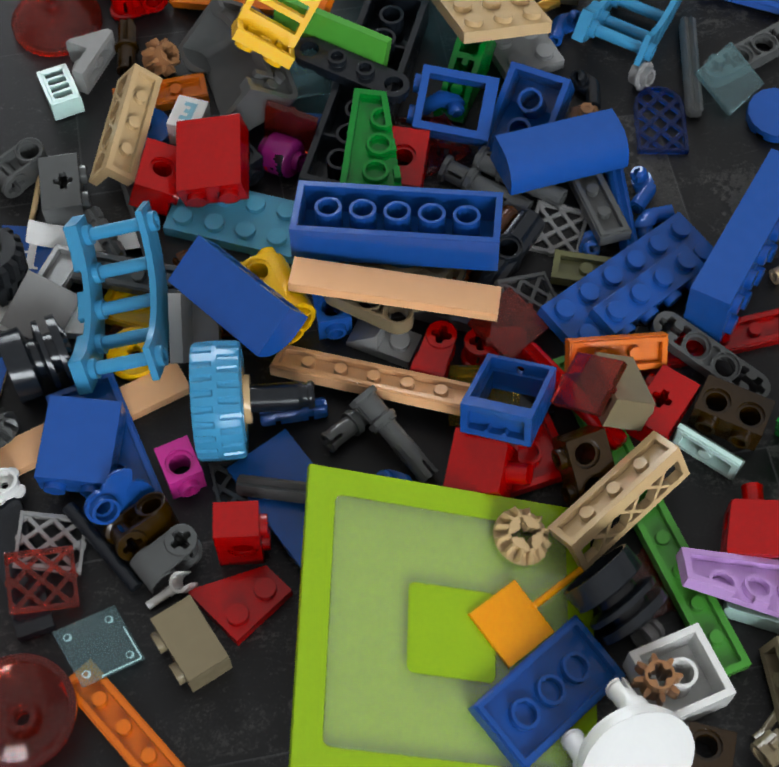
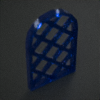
[633,86,689,154]

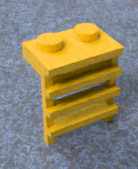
[231,0,321,69]

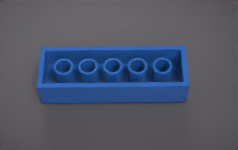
[683,148,779,343]
[289,180,504,271]

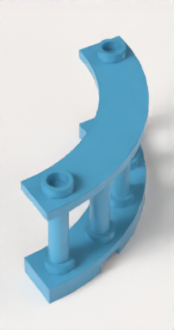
[571,0,682,66]
[63,200,169,395]

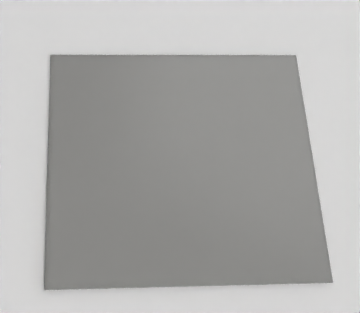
[0,270,78,339]

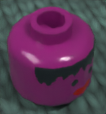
[257,132,307,179]

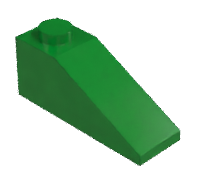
[433,36,497,124]

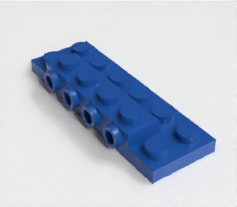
[537,212,714,345]

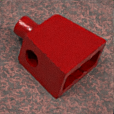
[443,427,533,498]
[720,482,779,560]

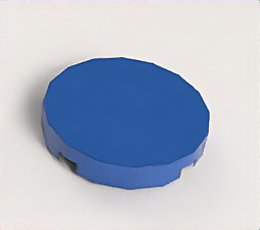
[746,87,779,143]

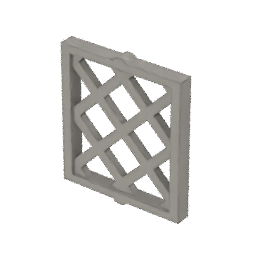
[529,200,588,257]
[12,510,86,575]

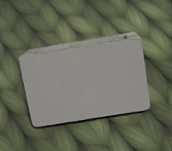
[167,293,222,364]

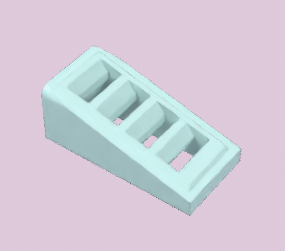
[36,63,85,121]

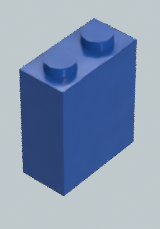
[34,395,127,497]

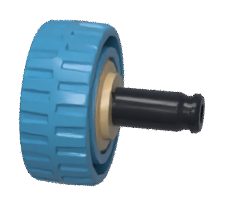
[189,340,315,462]

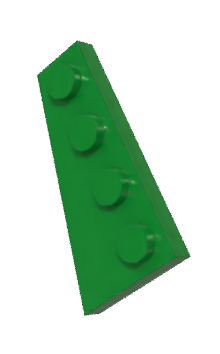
[340,88,402,186]

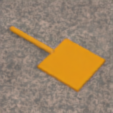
[468,567,584,669]

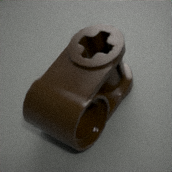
[103,492,180,561]

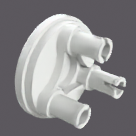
[560,677,695,767]

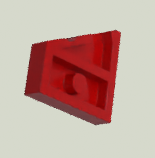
[188,565,293,646]

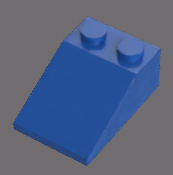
[478,61,575,151]

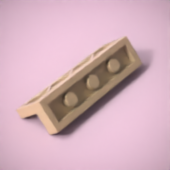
[88,63,163,187]
[547,430,690,572]

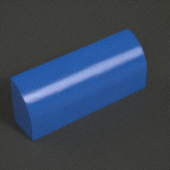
[490,108,629,195]
[167,235,308,357]

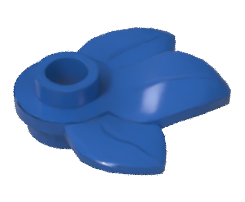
[84,467,155,533]

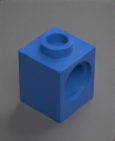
[311,294,352,340]

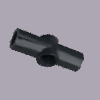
[469,209,546,286]

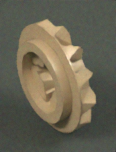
[493,506,552,566]

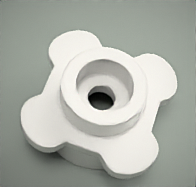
[0,467,26,506]

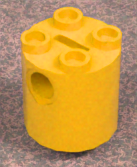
[240,247,316,345]

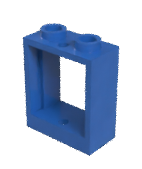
[406,64,500,147]
[460,353,557,448]

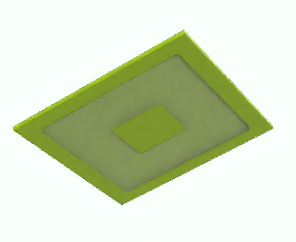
[288,464,597,767]

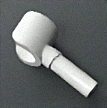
[145,571,198,610]

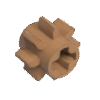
[141,38,181,77]
[631,653,684,707]

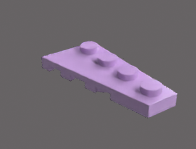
[676,547,779,618]

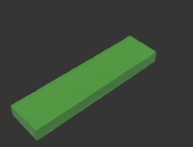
[273,0,392,67]

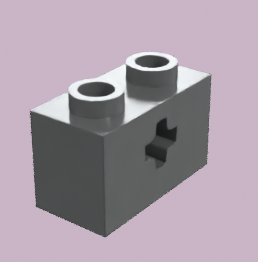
[38,152,92,226]

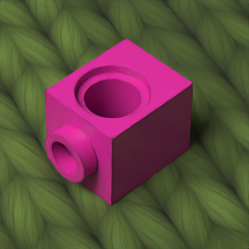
[154,435,207,500]

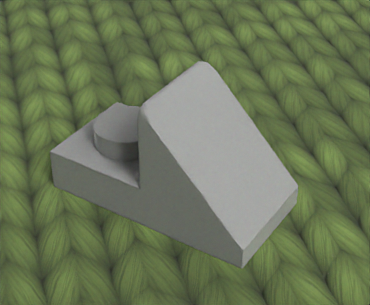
[66,28,117,95]
[346,315,422,369]

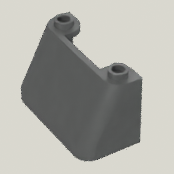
[178,0,298,131]

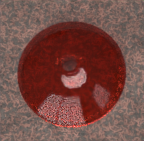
[11,0,103,57]
[0,653,78,767]

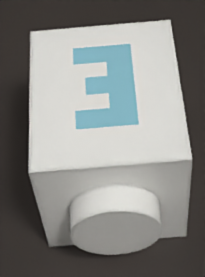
[166,95,211,145]

